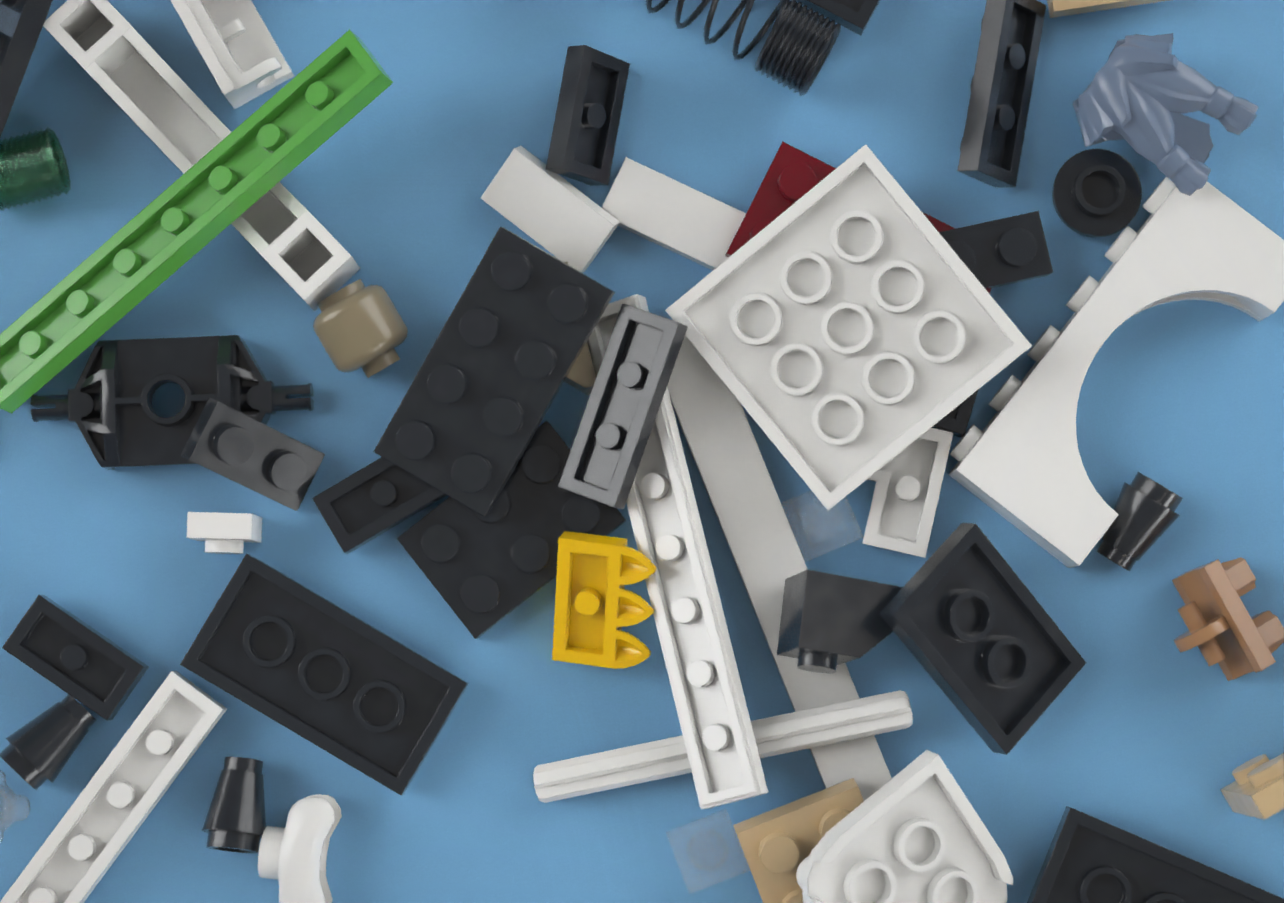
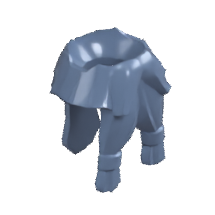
[1073,33,1258,196]

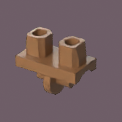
[1172,557,1284,681]

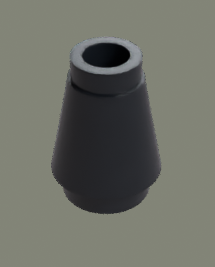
[1097,472,1183,571]
[0,694,96,790]
[202,757,266,853]

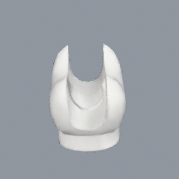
[258,794,342,903]

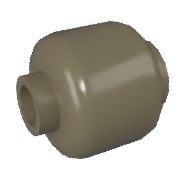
[313,279,408,378]

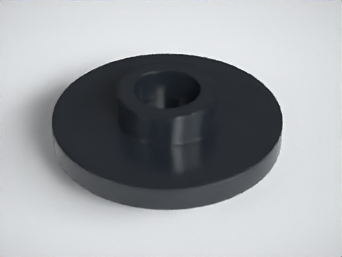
[1052,149,1142,237]

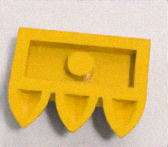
[552,531,657,669]

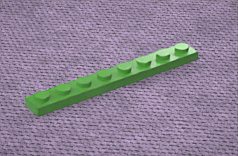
[0,29,393,414]

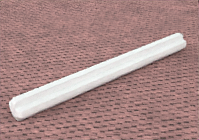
[533,690,913,803]

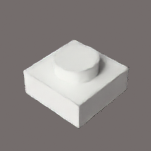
[187,512,262,554]

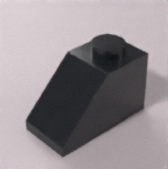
[777,570,903,673]

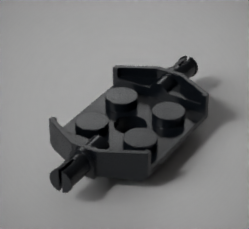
[31,335,314,470]

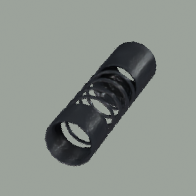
[646,0,841,96]

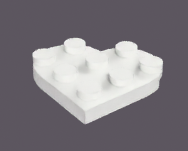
[796,750,1013,903]

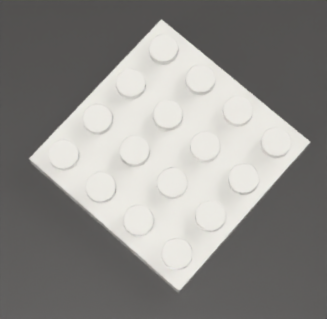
[665,144,1032,511]

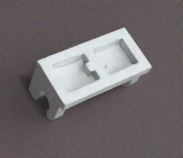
[170,0,294,109]

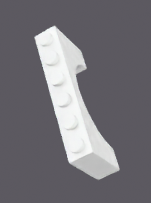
[948,177,1284,568]

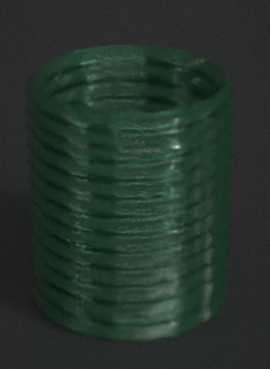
[0,127,70,211]

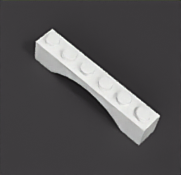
[43,0,361,311]

